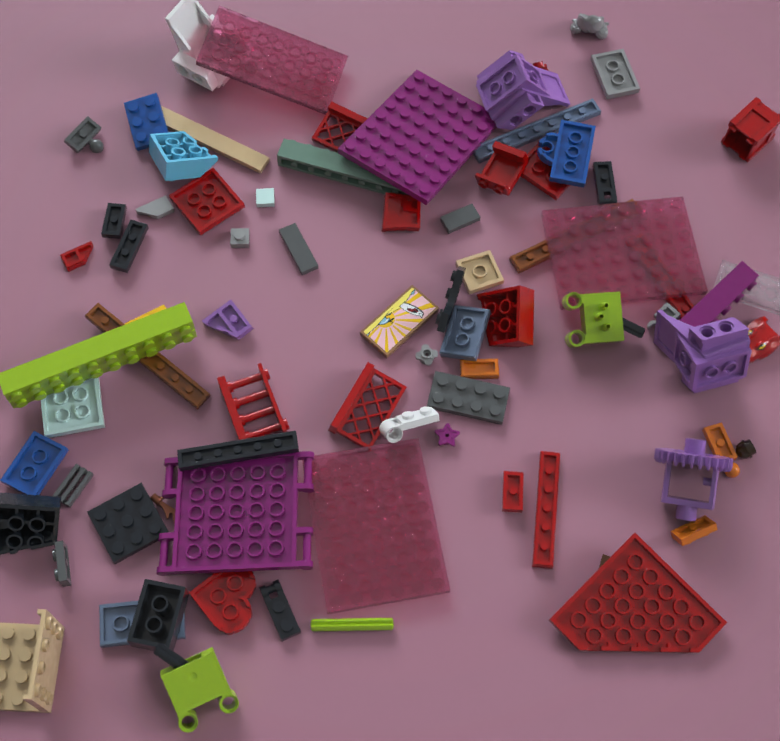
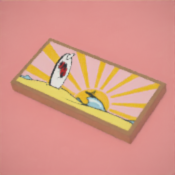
[360,285,439,358]

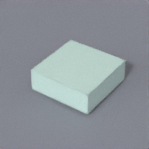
[256,188,275,207]

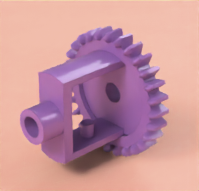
[654,438,734,521]

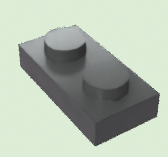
[52,540,72,587]

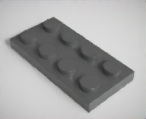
[427,371,510,425]

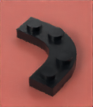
[435,266,466,333]

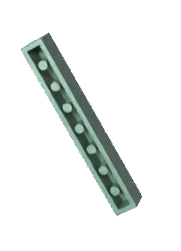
[277,139,408,195]

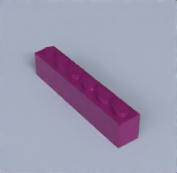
[680,261,759,327]

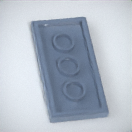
[99,601,186,648]

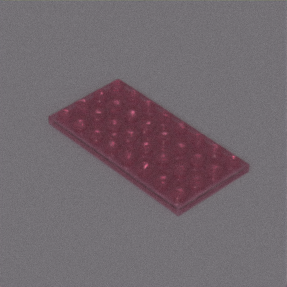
[196,5,348,115]

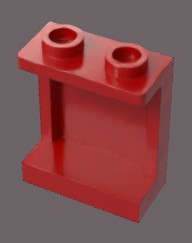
[475,141,529,196]

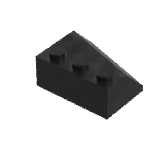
[0,493,61,555]

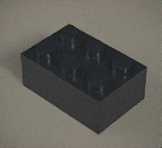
[127,579,189,651]

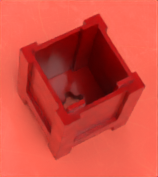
[721,97,780,162]

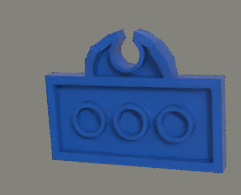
[537,120,596,188]

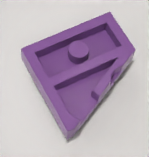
[202,300,253,340]

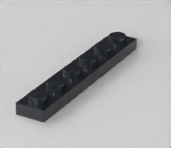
[177,431,299,471]

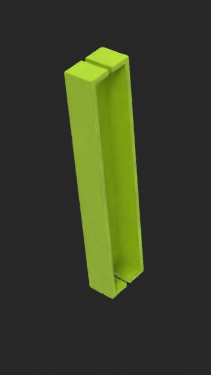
[0,302,197,408]

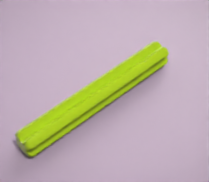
[311,618,394,631]

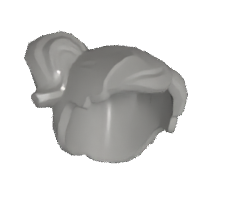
[570,13,609,39]

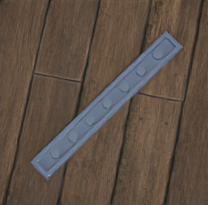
[473,99,601,163]

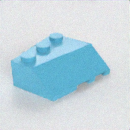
[149,131,219,181]

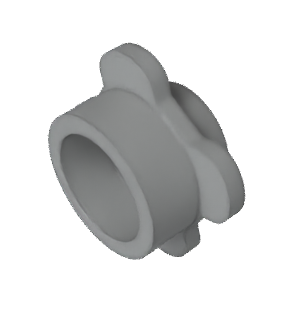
[416,344,438,366]

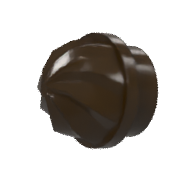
[736,439,756,459]

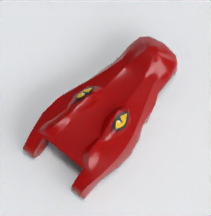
[747,316,780,363]

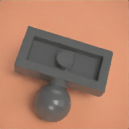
[64,116,104,153]

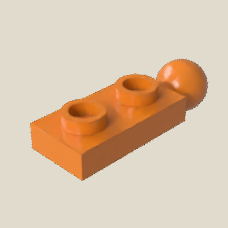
[702,422,740,478]

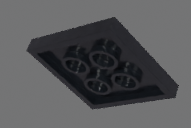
[87,482,169,564]

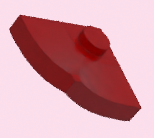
[381,192,421,232]

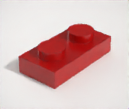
[502,471,524,513]

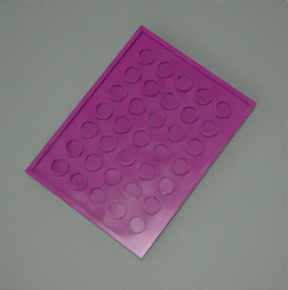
[338,70,497,205]

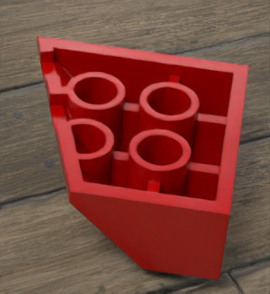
[477,285,534,348]

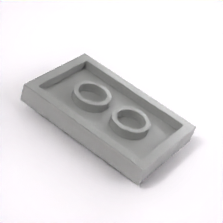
[590,49,640,99]

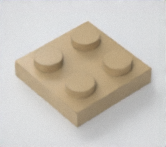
[456,250,504,295]

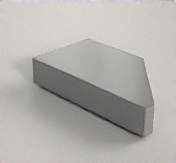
[136,195,174,219]

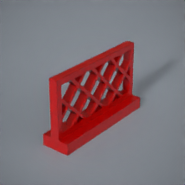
[312,101,368,152]
[328,362,407,452]

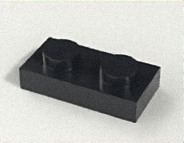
[101,203,127,239]

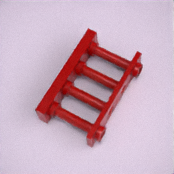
[217,363,290,440]

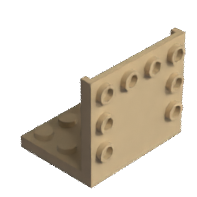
[0,609,65,713]

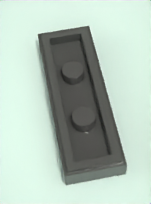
[279,223,319,275]

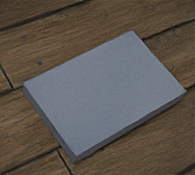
[439,305,491,361]

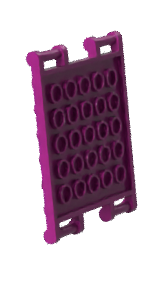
[156,451,314,576]

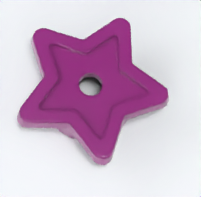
[435,423,460,447]

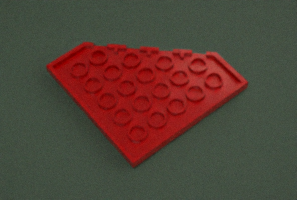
[549,533,727,653]

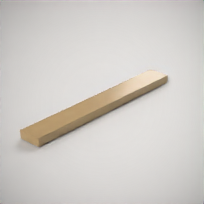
[161,106,270,174]

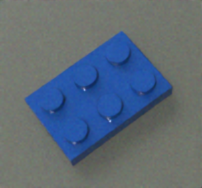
[124,93,168,151]
[0,431,69,495]

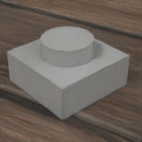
[230,228,250,248]

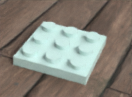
[41,378,105,438]

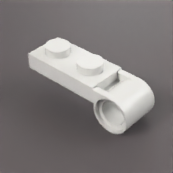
[379,407,440,443]

